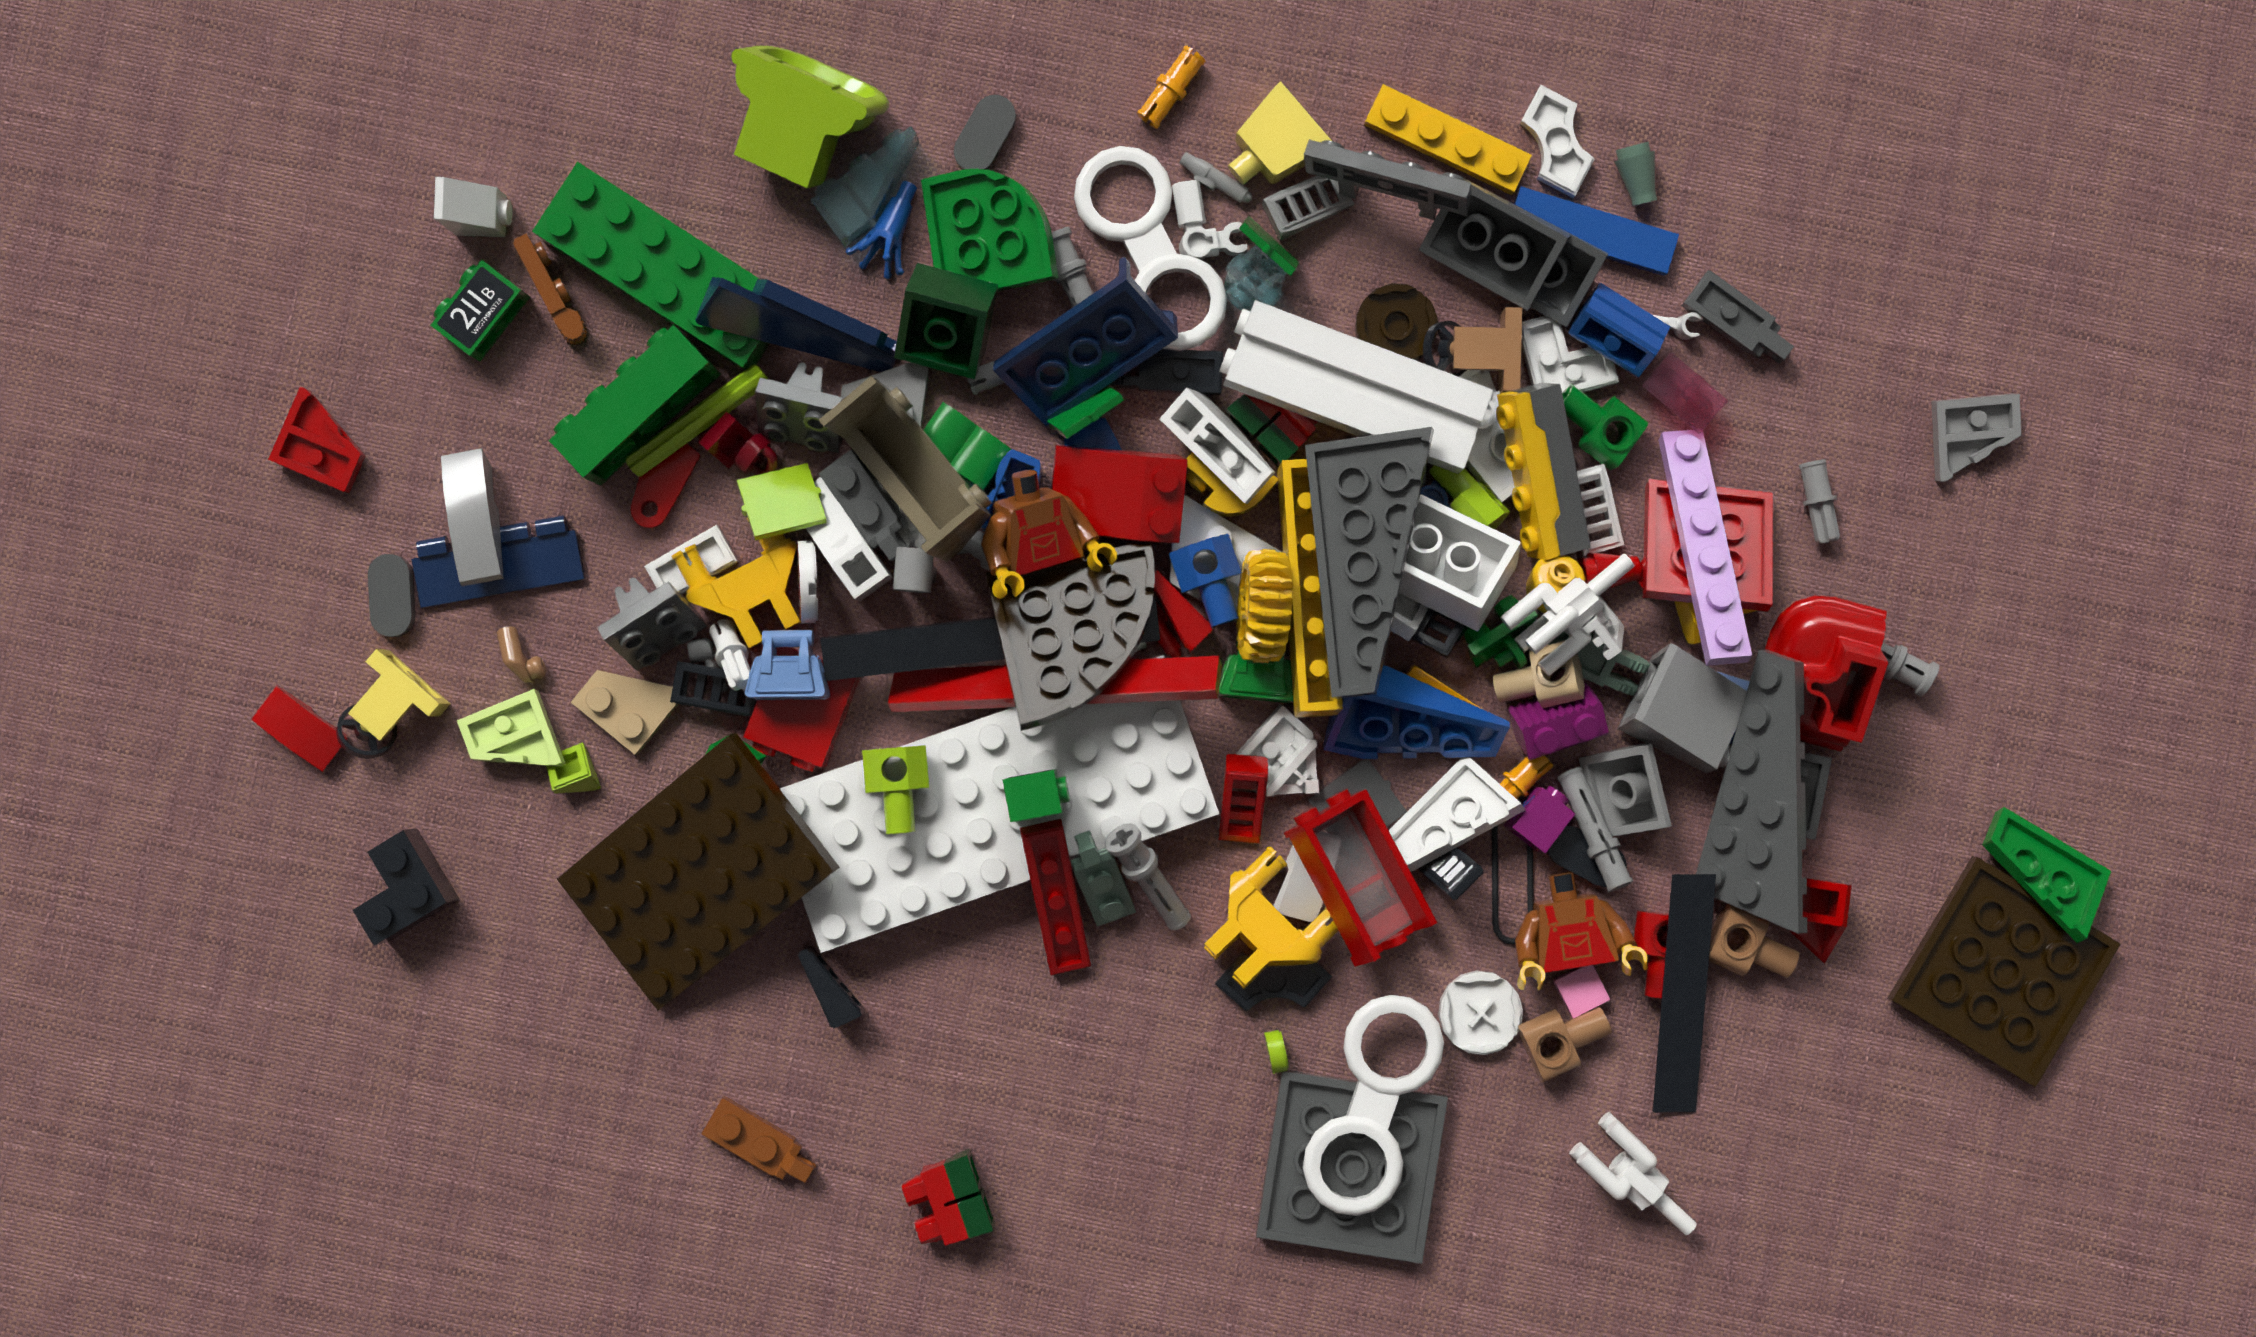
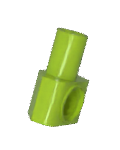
[1429,465,1510,529]
[862,745,929,834]

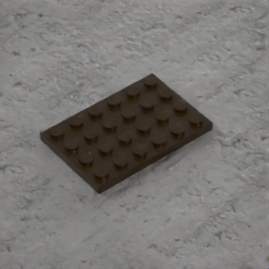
[557,732,840,1011]

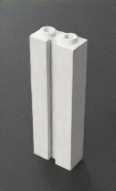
[1219,300,1493,474]

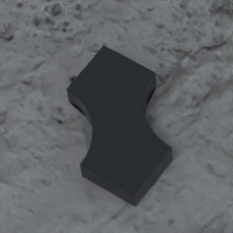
[1214,952,1332,1011]

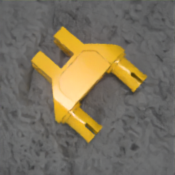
[671,517,800,648]
[1204,846,1339,989]

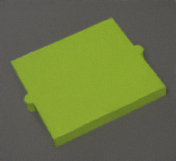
[737,463,827,541]

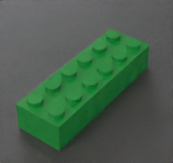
[532,161,770,370]

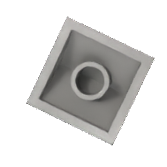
[1578,743,1672,837]

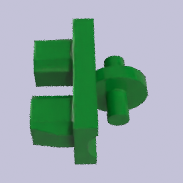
[1463,595,1538,669]

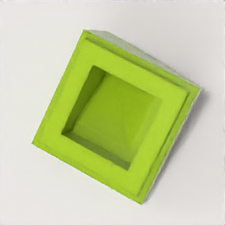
[547,742,601,794]

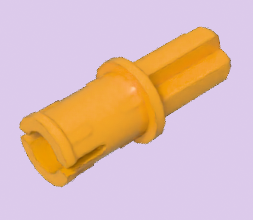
[1500,756,1553,799]

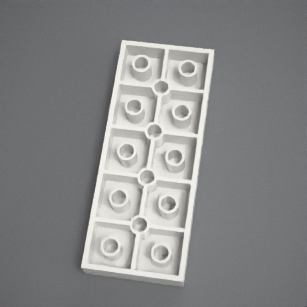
[780,655,1219,953]

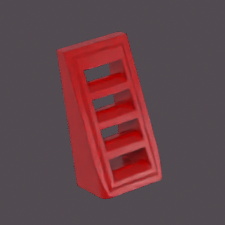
[1154,570,1213,653]
[1218,754,1268,844]

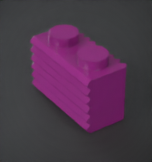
[1508,682,1609,761]

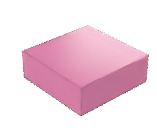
[1552,965,1610,1019]

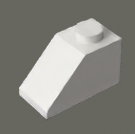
[434,177,512,237]

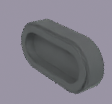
[954,95,1016,170]
[368,554,415,637]

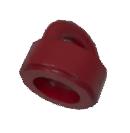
[734,433,778,475]

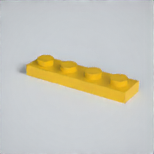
[1364,84,1532,195]

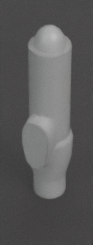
[1179,152,1252,203]

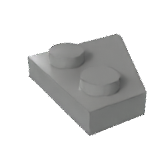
[1931,393,2021,482]

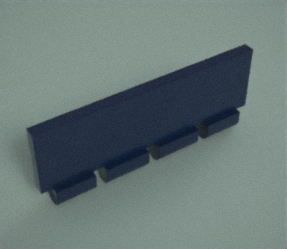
[411,515,585,608]

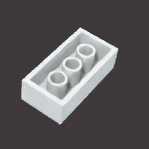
[1399,494,1521,632]

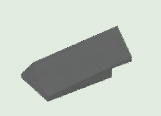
[1419,179,1609,327]

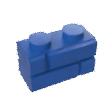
[1568,282,1671,377]

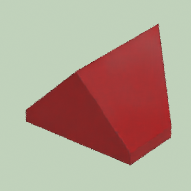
[1789,877,1852,964]

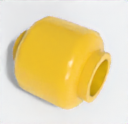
[1526,555,1585,613]

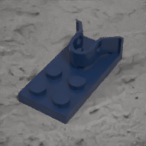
[993,257,1178,426]

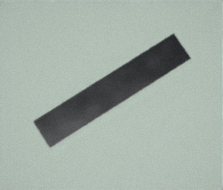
[1653,874,1716,1113]

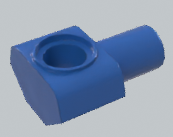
[1169,534,1242,627]

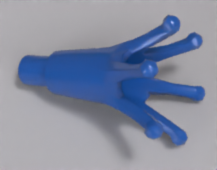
[846,181,917,279]

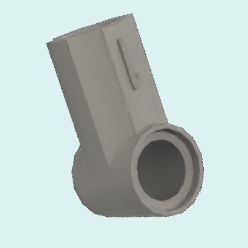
[893,547,937,593]

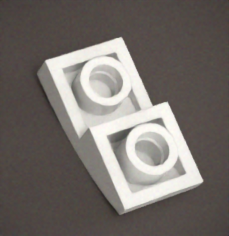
[1274,832,1340,922]

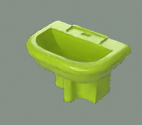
[731,45,890,188]

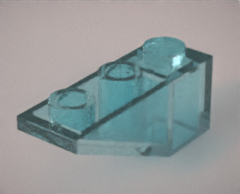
[811,126,919,248]

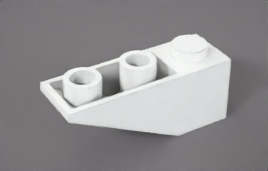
[806,477,893,602]

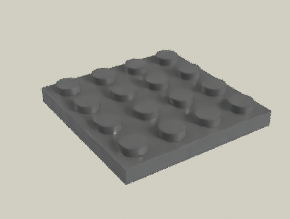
[1256,1070,1448,1264]

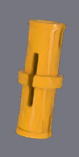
[1136,46,1206,129]

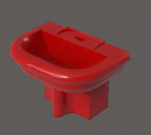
[1764,595,1888,752]

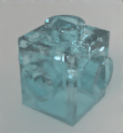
[1224,245,1287,311]

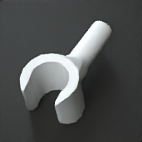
[1653,312,1703,340]

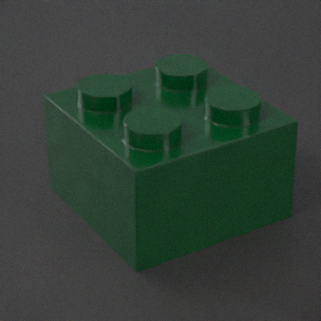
[894,263,999,379]

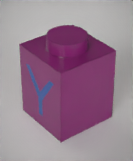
[1503,786,1576,853]

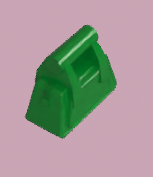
[1218,640,1294,703]

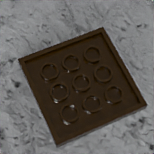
[1887,856,2121,1087]

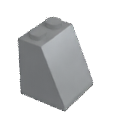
[1617,643,1747,773]

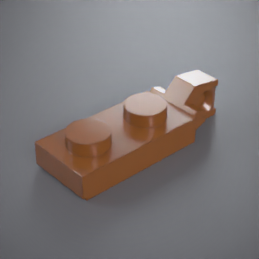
[701,1096,817,1183]

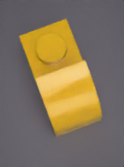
[1186,452,1279,517]

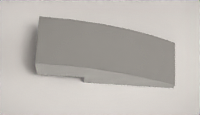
[441,448,503,586]

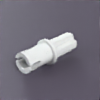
[709,619,750,691]

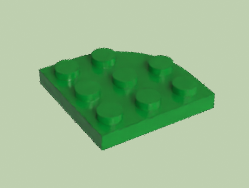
[921,169,1059,292]

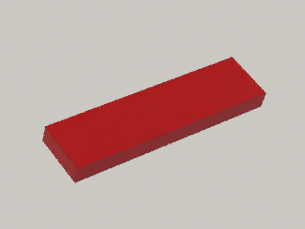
[1019,819,1091,975]

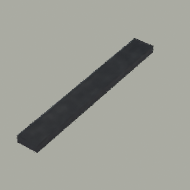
[820,597,1160,681]

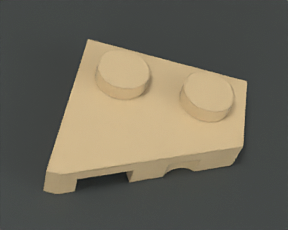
[571,670,688,755]

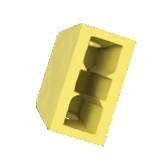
[1228,81,1332,185]

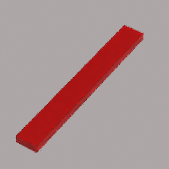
[888,656,1222,712]

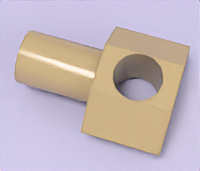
[1493,641,1585,708]

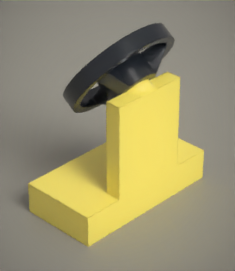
[336,649,451,759]

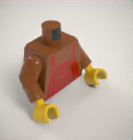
[981,470,1117,599]
[1515,872,1648,991]

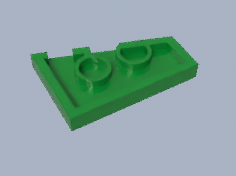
[1982,807,2111,944]

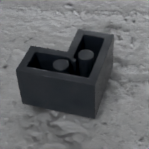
[353,828,459,946]

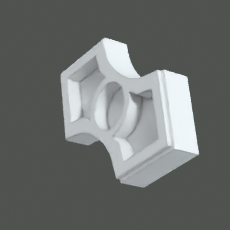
[1520,85,1595,198]

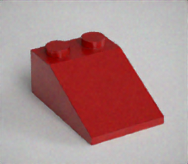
[1051,445,1188,543]

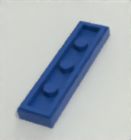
[1514,186,1679,276]

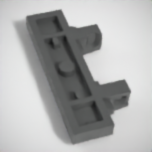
[1304,139,1472,220]

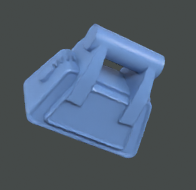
[745,630,830,700]

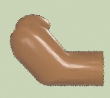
[497,626,547,683]

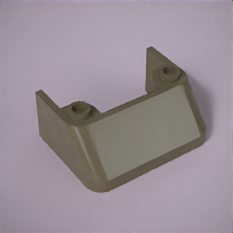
[819,375,992,562]

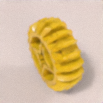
[1236,549,1293,663]

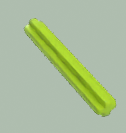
[625,364,768,476]

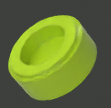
[1264,1030,1289,1074]

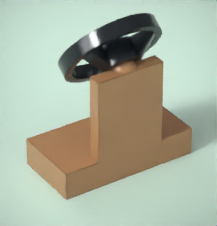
[1423,307,1522,394]

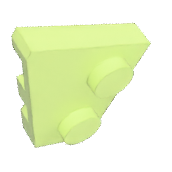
[457,689,566,767]

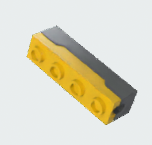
[1496,383,1591,560]

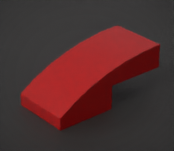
[251,685,348,772]

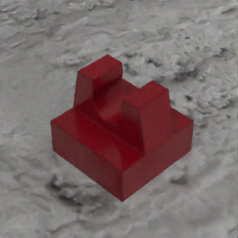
[697,411,754,469]

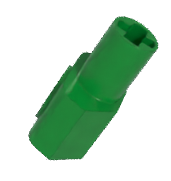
[1562,385,1648,470]

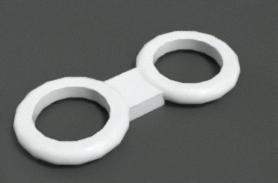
[1074,146,1228,351]
[1303,995,1444,1216]

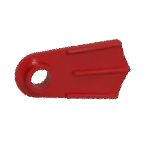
[630,435,701,528]

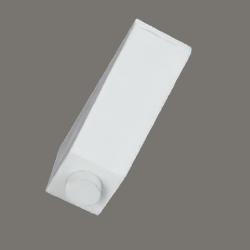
[1160,388,1275,504]

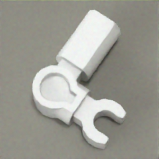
[1172,180,1248,260]

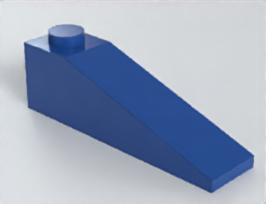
[1323,665,1510,759]

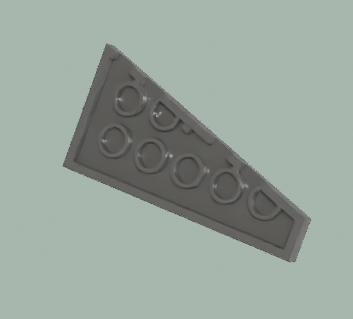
[1305,427,1434,699]
[1696,650,1807,934]

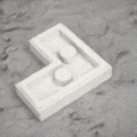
[1521,316,1619,392]

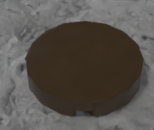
[1355,283,1438,361]

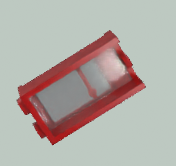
[1284,788,1438,967]

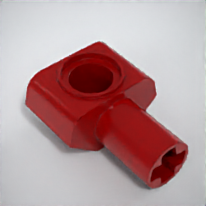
[1634,911,1669,999]

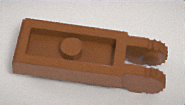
[512,233,588,347]

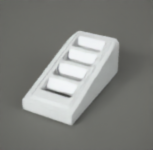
[1577,464,1624,557]

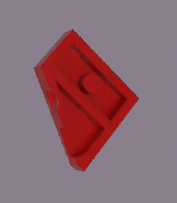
[268,386,366,494]

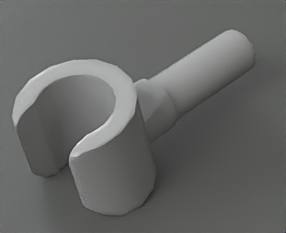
[687,638,728,692]

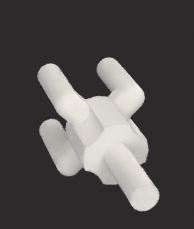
[1500,554,1635,676]
[1569,1112,1697,1235]

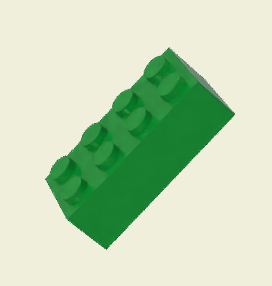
[548,325,721,486]

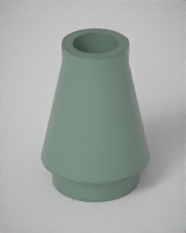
[1614,141,1657,206]

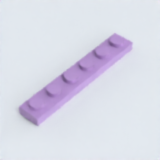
[1658,429,1752,666]

